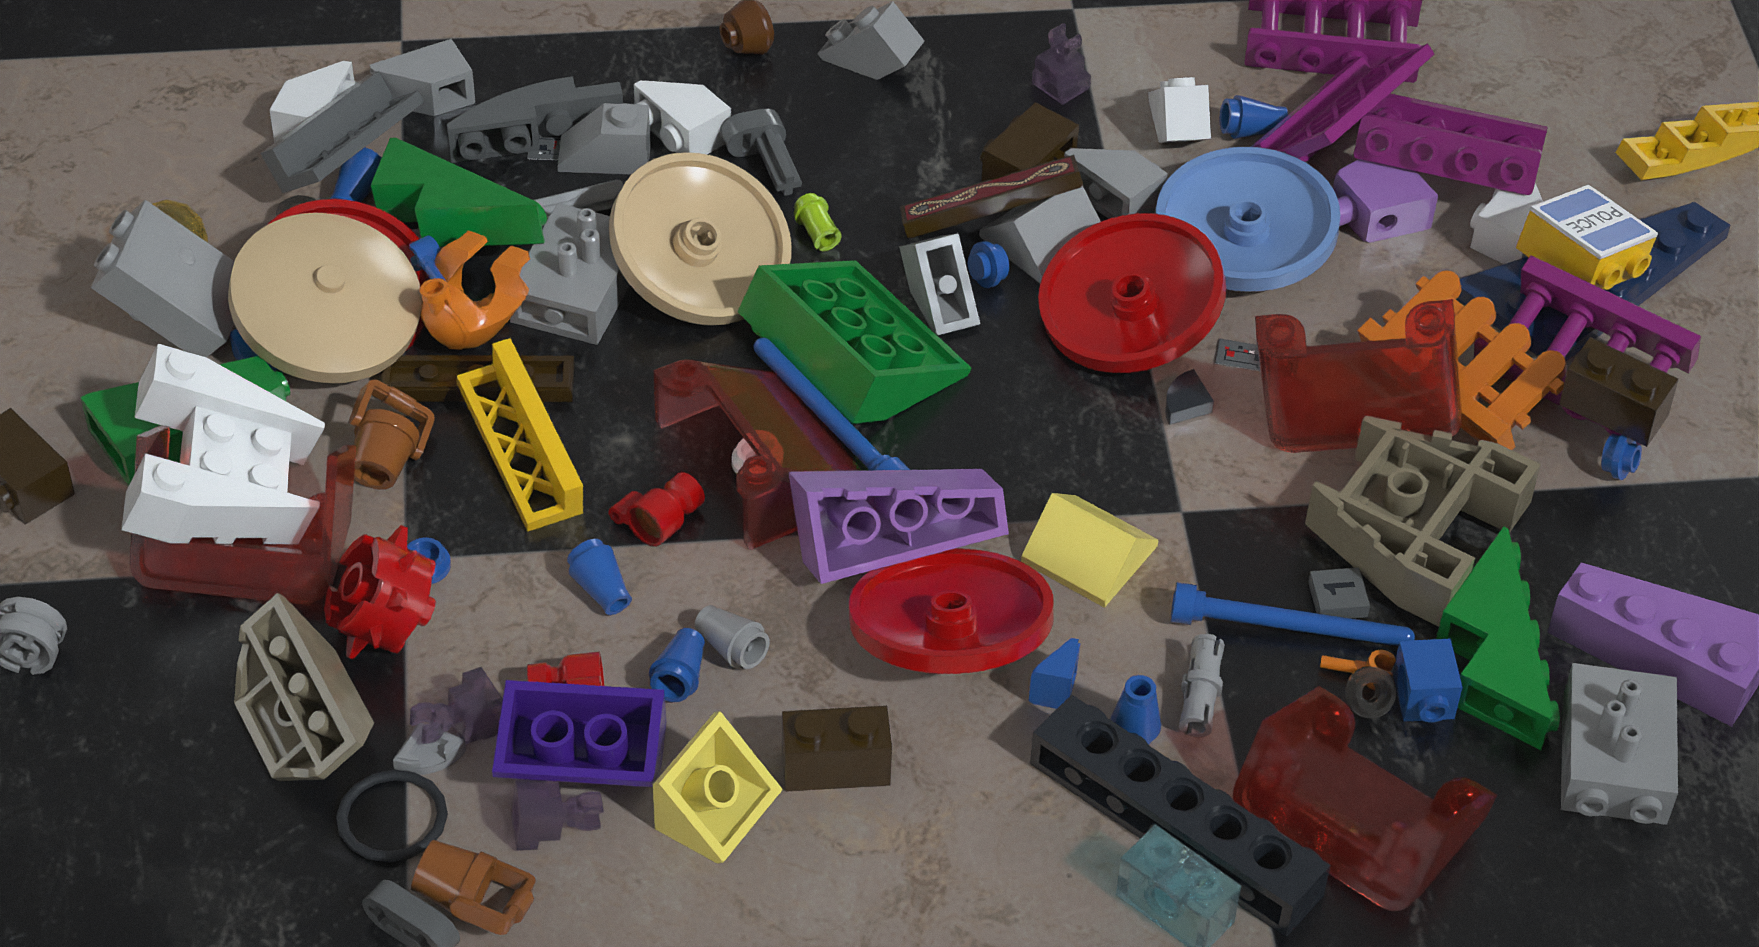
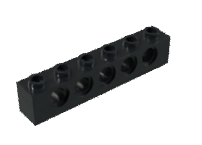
[1030,695,1331,937]

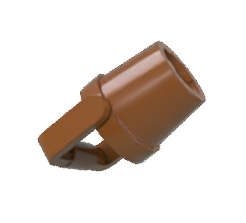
[348,379,435,490]
[411,840,536,935]

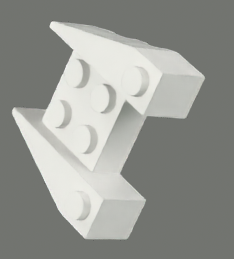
[122,344,325,544]

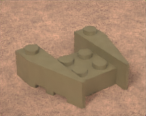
[1305,416,1541,626]

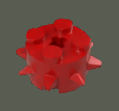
[324,525,436,659]

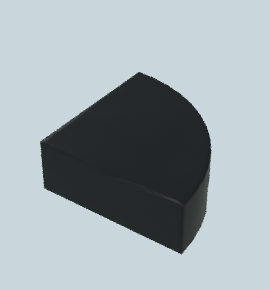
[1165,369,1214,425]

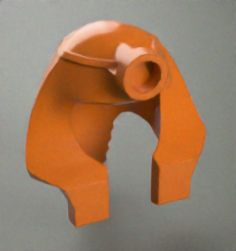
[420,230,530,350]

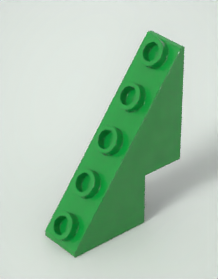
[371,138,547,247]
[1436,526,1560,750]

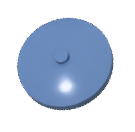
[1156,147,1340,292]

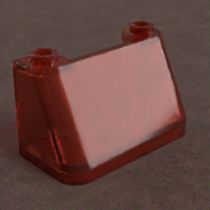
[1255,299,1463,453]
[1232,686,1497,911]

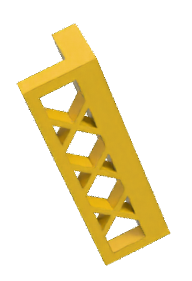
[457,338,583,532]

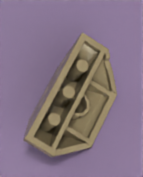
[234,593,374,781]

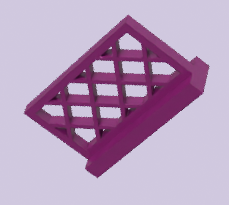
[1251,43,1435,162]

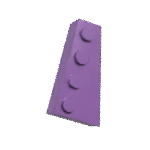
[789,469,1009,584]
[1548,562,1759,727]

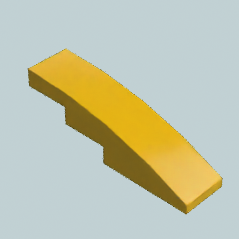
[1615,102,1759,180]

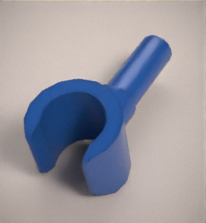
[409,235,446,280]

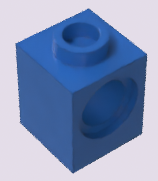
[1392,639,1463,722]

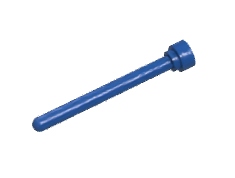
[753,338,910,471]
[1170,582,1415,646]

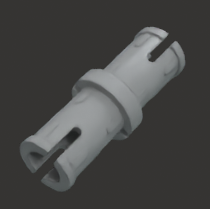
[1179,634,1225,737]

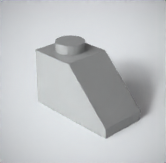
[558,103,650,174]
[1064,148,1168,219]
[899,233,980,335]

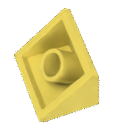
[1021,493,1158,608]
[653,711,783,864]

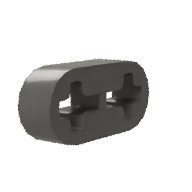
[362,880,460,947]

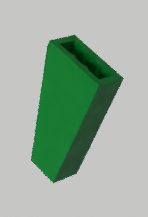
[80,356,291,486]

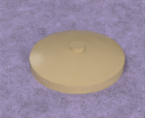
[609,152,791,325]
[228,213,422,383]

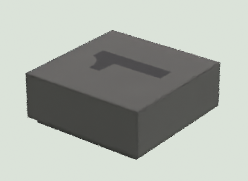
[1308,567,1370,618]

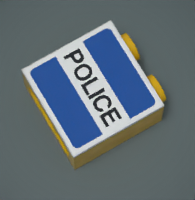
[1516,185,1658,290]

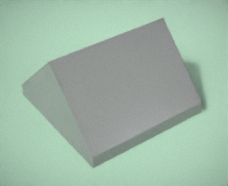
[979,186,1101,283]

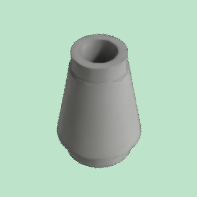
[695,605,770,669]

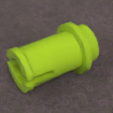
[793,193,842,251]

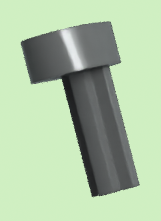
[720,109,802,195]

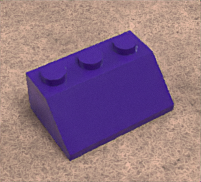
[492,680,667,787]

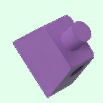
[1333,159,1438,243]

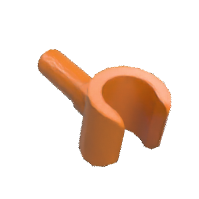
[1320,650,1396,690]

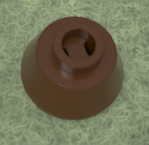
[719,0,774,55]

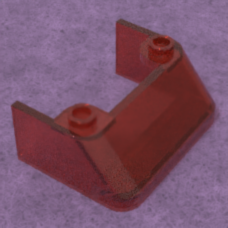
[130,425,356,604]

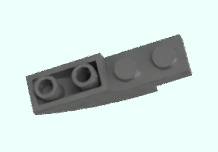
[447,76,623,163]

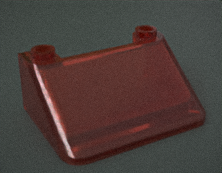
[653,360,862,550]

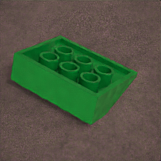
[737,260,972,424]

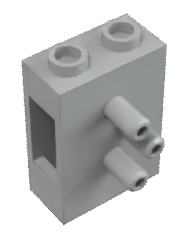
[91,200,235,358]
[510,203,630,345]
[1561,663,1678,825]

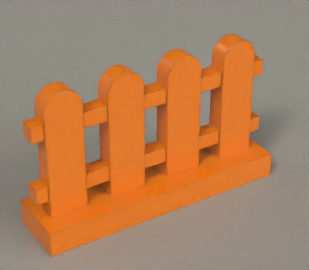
[1357,271,1567,450]

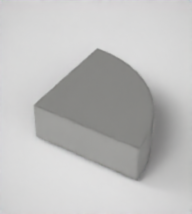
[393,722,466,775]

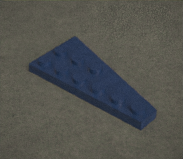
[1456,202,1731,361]

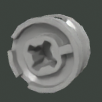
[0,597,67,675]

